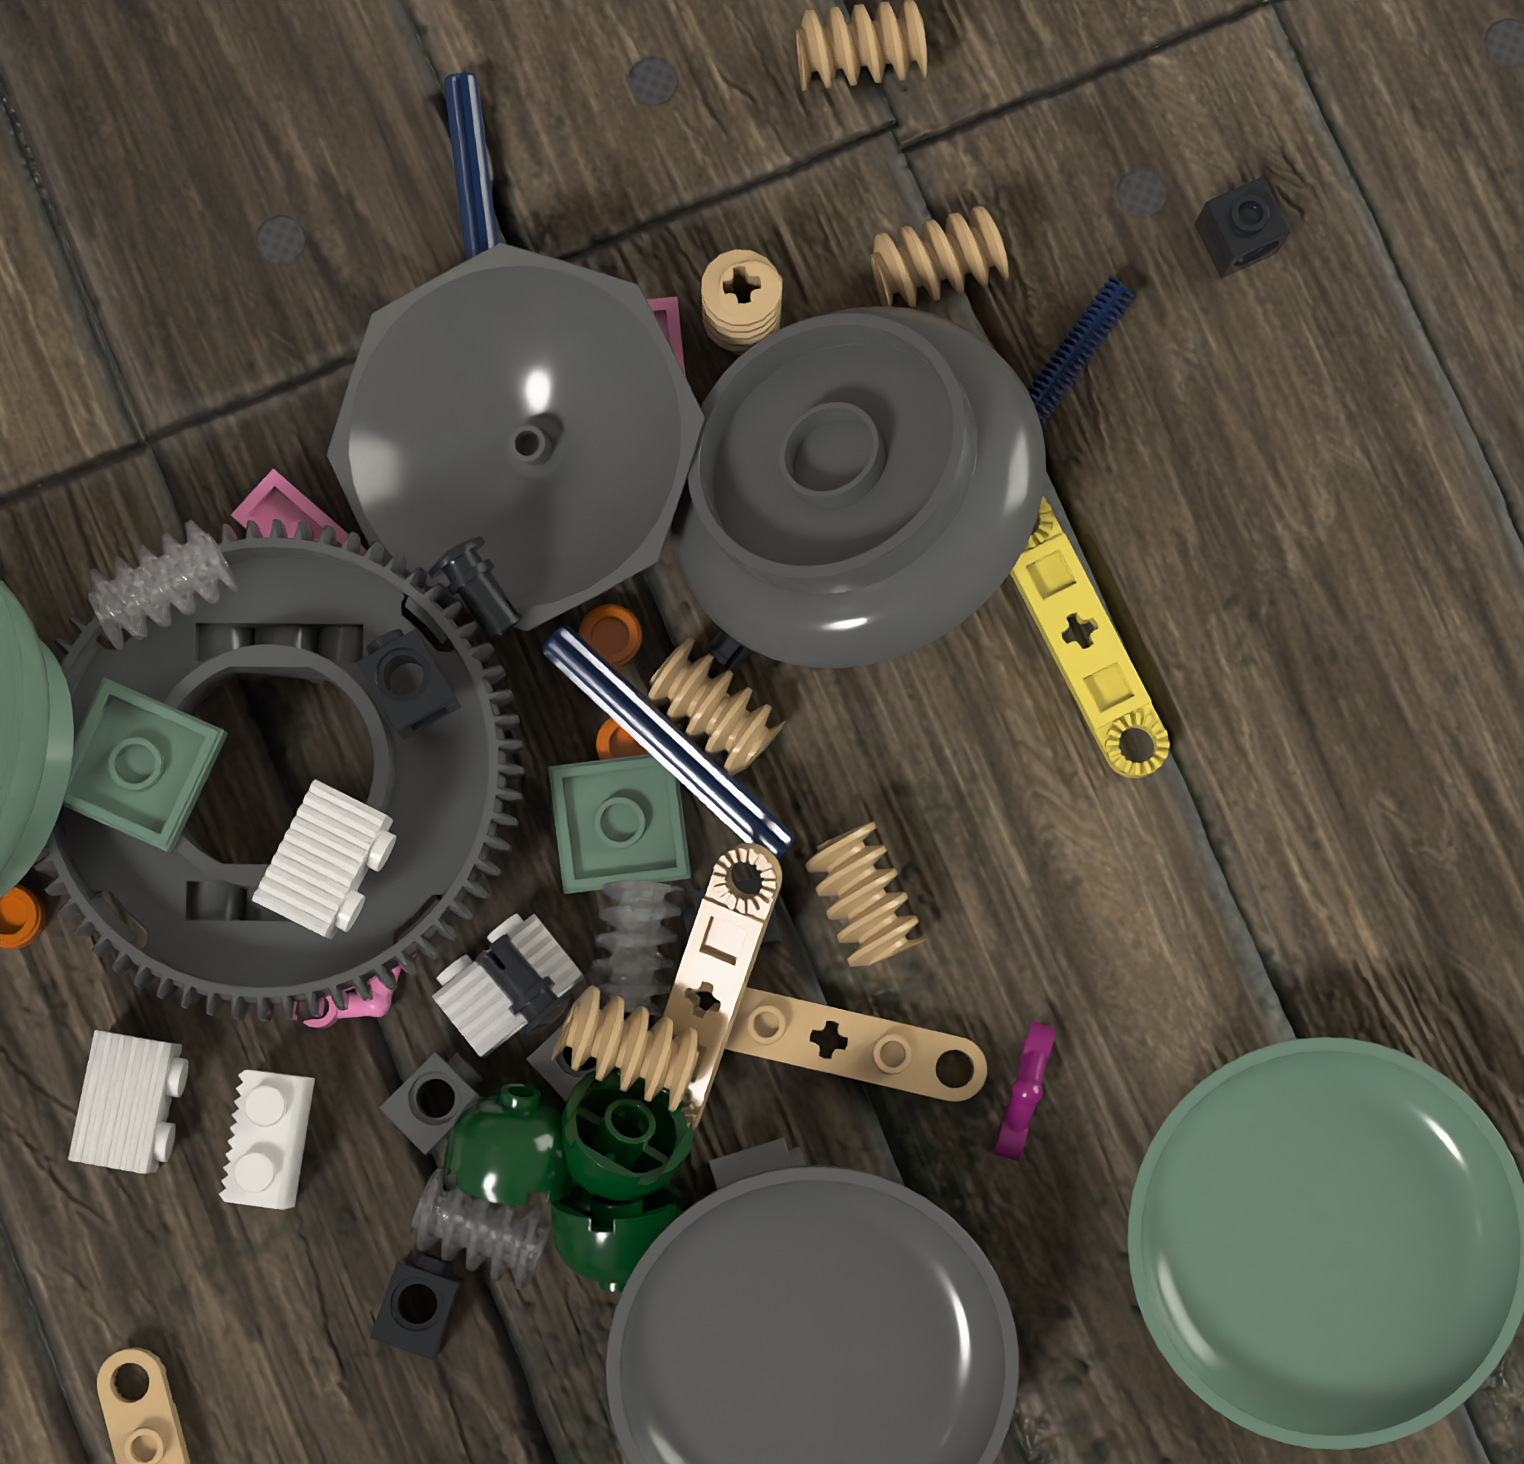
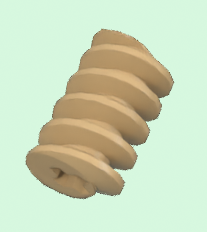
[796,0,927,91]
[871,206,1009,308]
[701,249,782,355]
[647,636,786,776]
[805,822,927,967]
[551,985,699,1112]

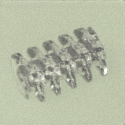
[88,520,239,651]
[591,879,684,1017]
[409,1168,552,1291]

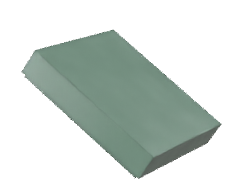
[62,677,228,854]
[548,754,691,894]

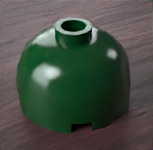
[560,1068,694,1201]
[443,1084,574,1205]
[551,1182,681,1292]

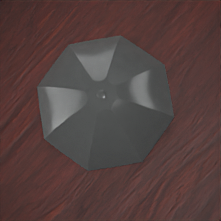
[327,243,705,631]

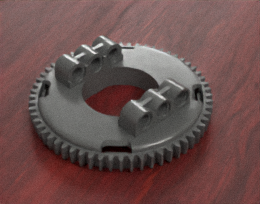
[34,519,525,1022]

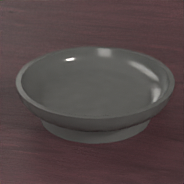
[670,306,1046,668]
[606,1165,1019,1464]

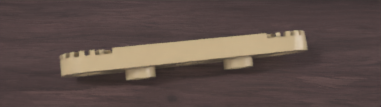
[663,843,782,1131]
[691,982,987,1102]
[97,1347,191,1464]

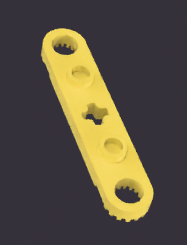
[1010,496,1170,778]

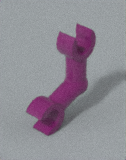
[993,1021,1056,1162]

